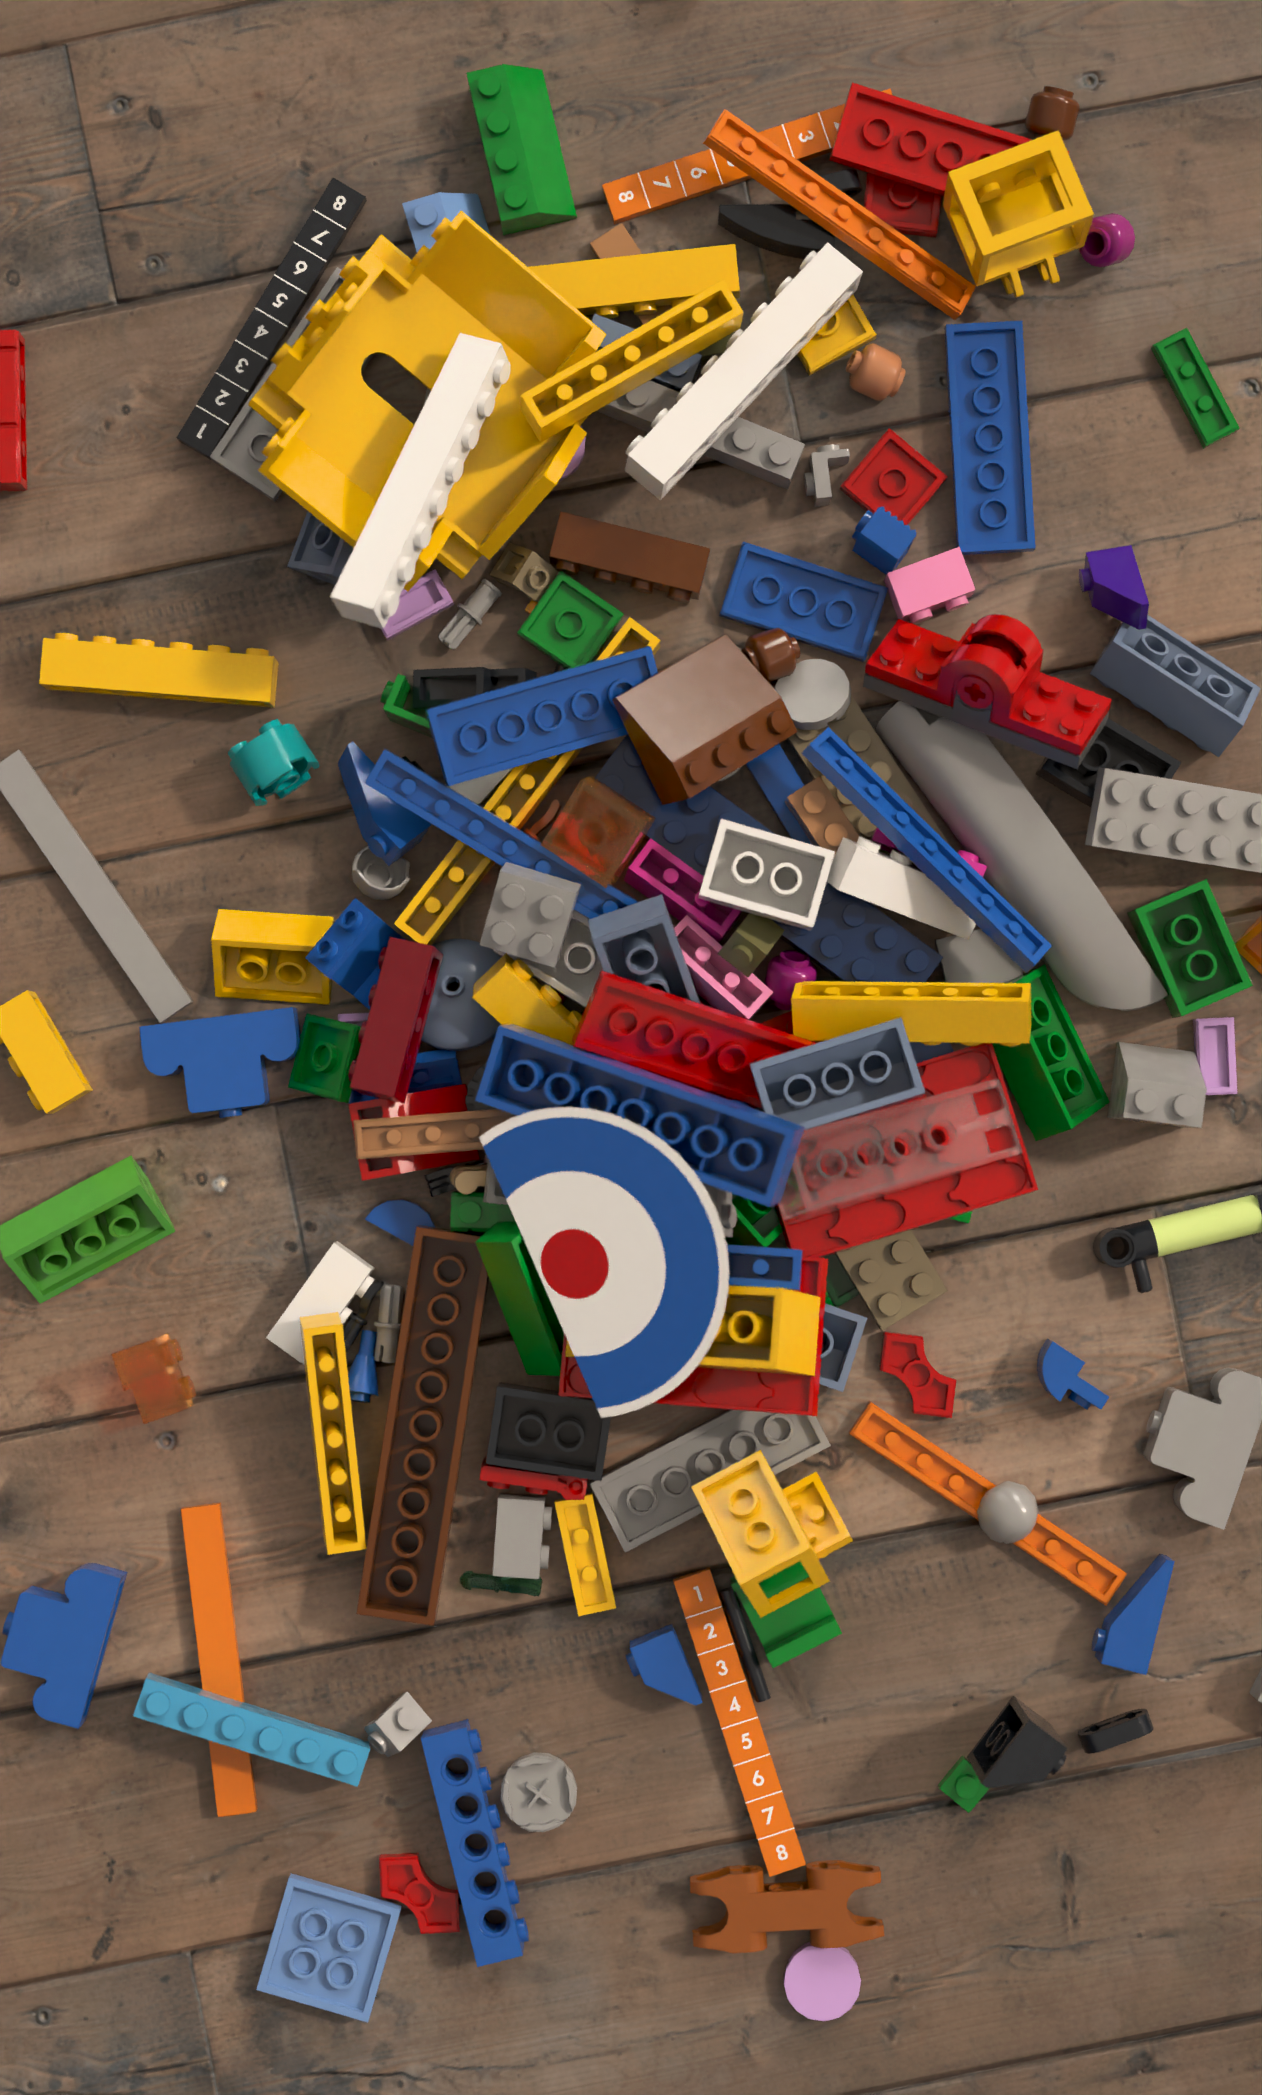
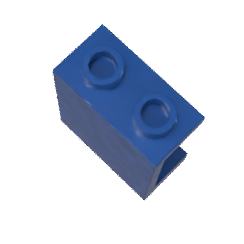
[305,898,406,1010]

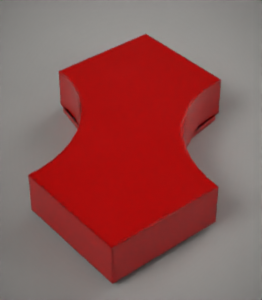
[879,1331,956,1418]
[379,1853,460,1934]

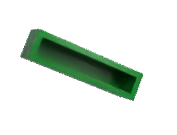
[475,1222,564,1376]

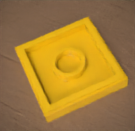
[797,294,876,376]

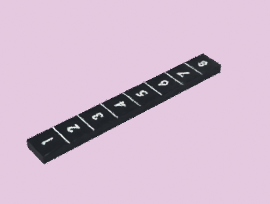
[176,178,367,460]

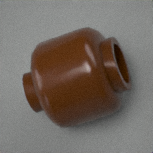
[1025,86,1080,141]
[741,628,800,682]

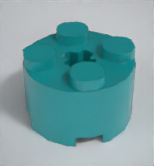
[227,719,320,806]

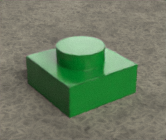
[938,1756,990,1813]

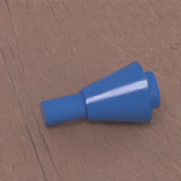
[348,1330,379,1403]

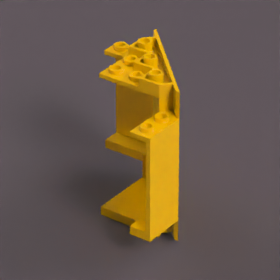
[247,211,607,592]

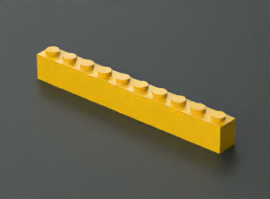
[394,617,661,945]

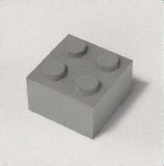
[480,862,581,968]

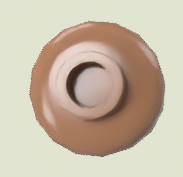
[846,344,906,401]

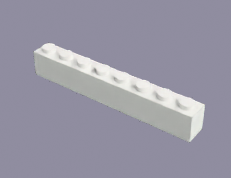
[625,243,863,500]
[330,333,511,629]

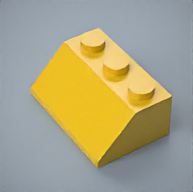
[211,909,334,1005]

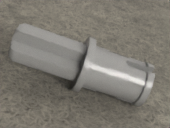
[438,578,502,650]
[374,1284,404,1363]

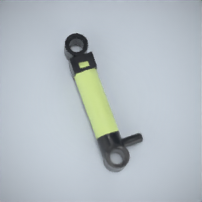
[1093,1191,1262,1293]

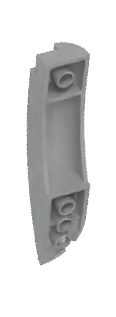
[876,701,1168,1011]

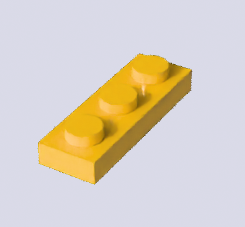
[554,1493,616,1616]

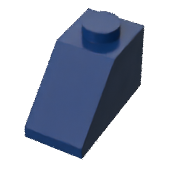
[626,1624,703,1706]

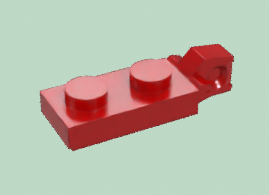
[480,1456,587,1500]

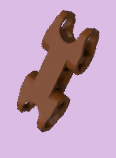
[690,1860,884,1953]

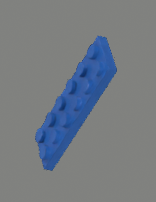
[944,320,1035,555]
[425,646,658,786]

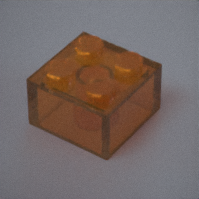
[541,776,656,888]

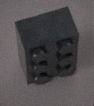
[1036,718,1182,808]
[486,1382,611,1481]

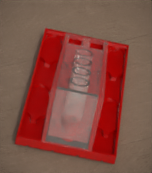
[775,1043,1038,1258]

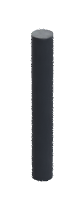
[719,1587,771,1702]

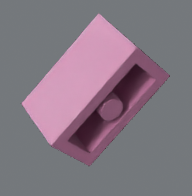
[884,547,975,624]

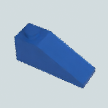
[337,741,431,866]
[1092,1554,1175,1675]

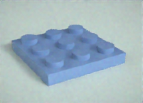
[256,1873,402,2022]

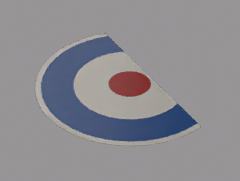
[479,1107,729,1418]

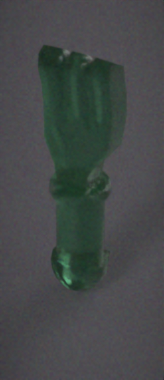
[459,1571,543,1596]

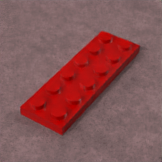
[829,82,1070,196]
[572,970,816,1108]

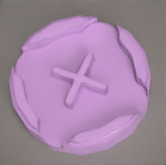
[783,1942,861,2021]

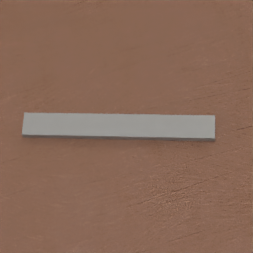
[0,750,194,1023]

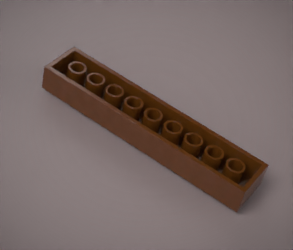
[356,1225,489,1626]

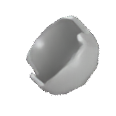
[352,846,410,900]
[977,1481,1039,1544]

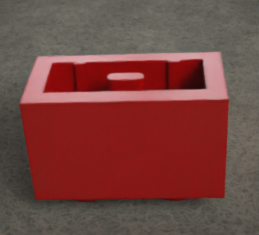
[348,1084,479,1181]

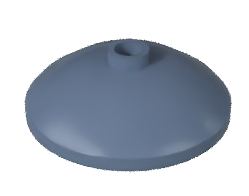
[421,939,502,1051]

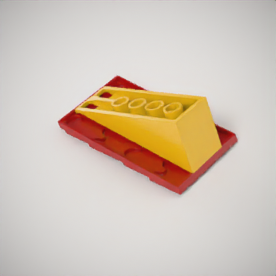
[559,1256,828,1416]

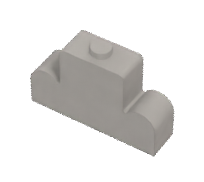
[1143,1367,1262,1530]

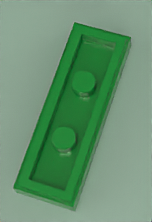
[1151,328,1240,449]

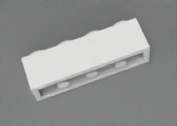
[827,836,976,940]

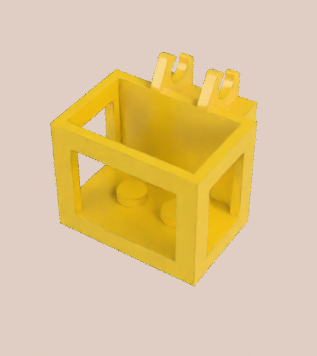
[943,131,1094,298]
[691,1450,853,1618]

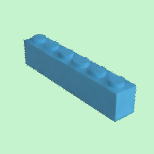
[133,1672,370,1787]

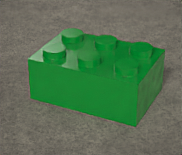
[1127,879,1253,1018]

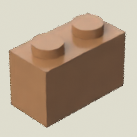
[785,776,859,859]

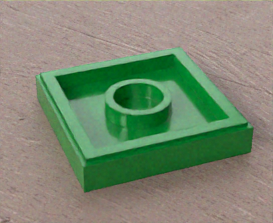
[517,571,624,669]
[288,1013,361,1103]

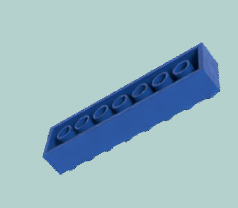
[475,1024,805,1207]

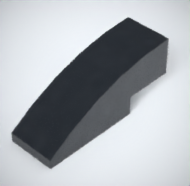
[718,204,835,259]
[413,667,537,709]

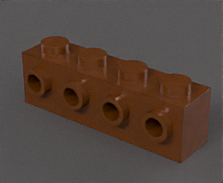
[549,511,710,603]

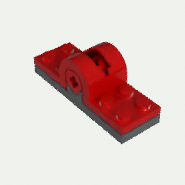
[863,614,1112,769]

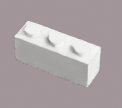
[266,1241,375,1365]

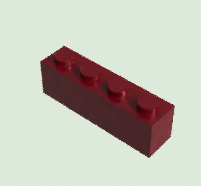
[349,937,443,1104]

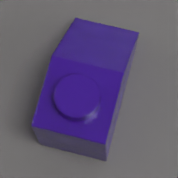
[1079,545,1149,630]

